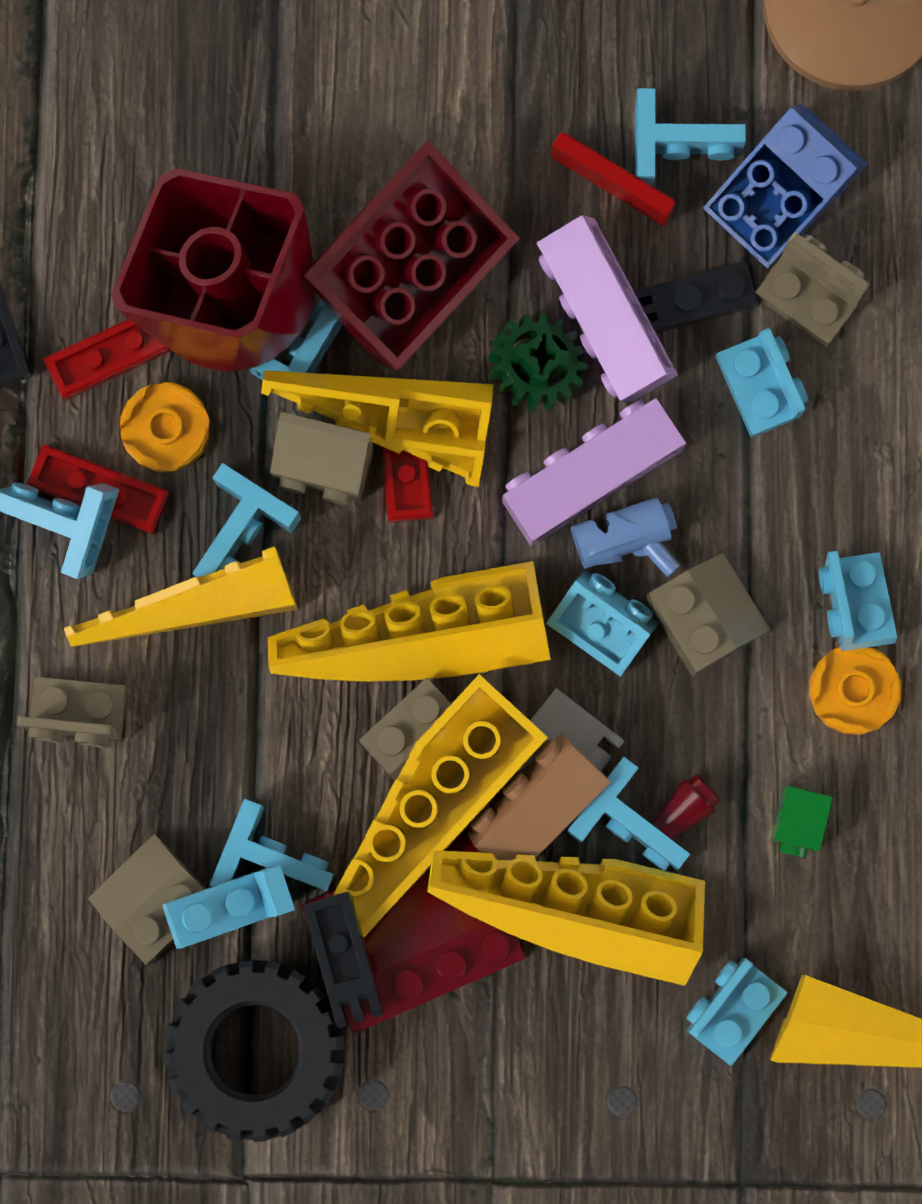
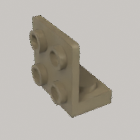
[755,232,869,348]
[17,677,128,748]

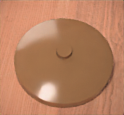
[763,0,922,91]

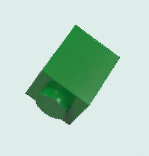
[770,786,833,859]

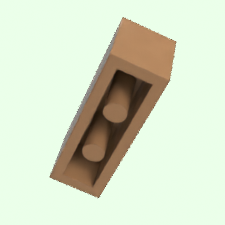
[465,733,611,860]

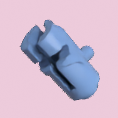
[570,497,681,578]

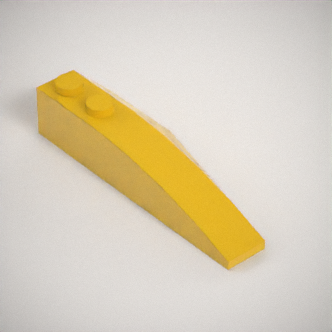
[267,561,551,682]
[332,674,550,937]
[427,850,705,986]

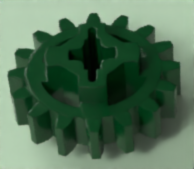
[487,313,588,412]

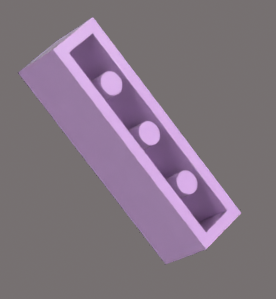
[537,215,678,402]
[502,398,686,547]

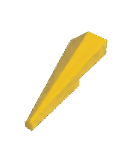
[261,370,494,487]
[64,547,298,647]
[770,975,922,1068]

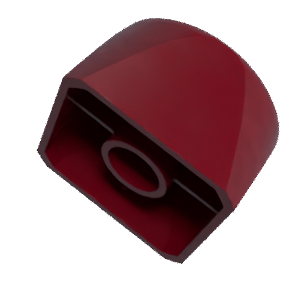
[111,168,316,372]

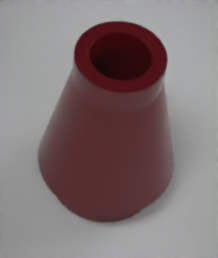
[652,774,721,840]

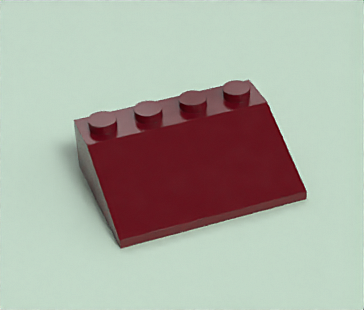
[302,141,520,371]
[301,833,526,1034]

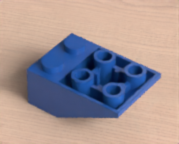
[703,104,868,269]

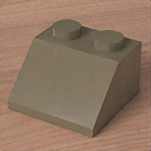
[270,412,374,505]
[645,553,770,677]
[359,678,451,781]
[88,834,208,965]

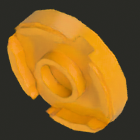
[120,382,210,472]
[809,647,901,735]

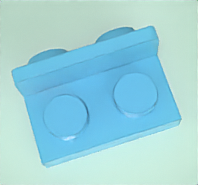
[715,328,808,438]
[819,551,897,651]
[546,571,659,677]
[686,958,788,1066]

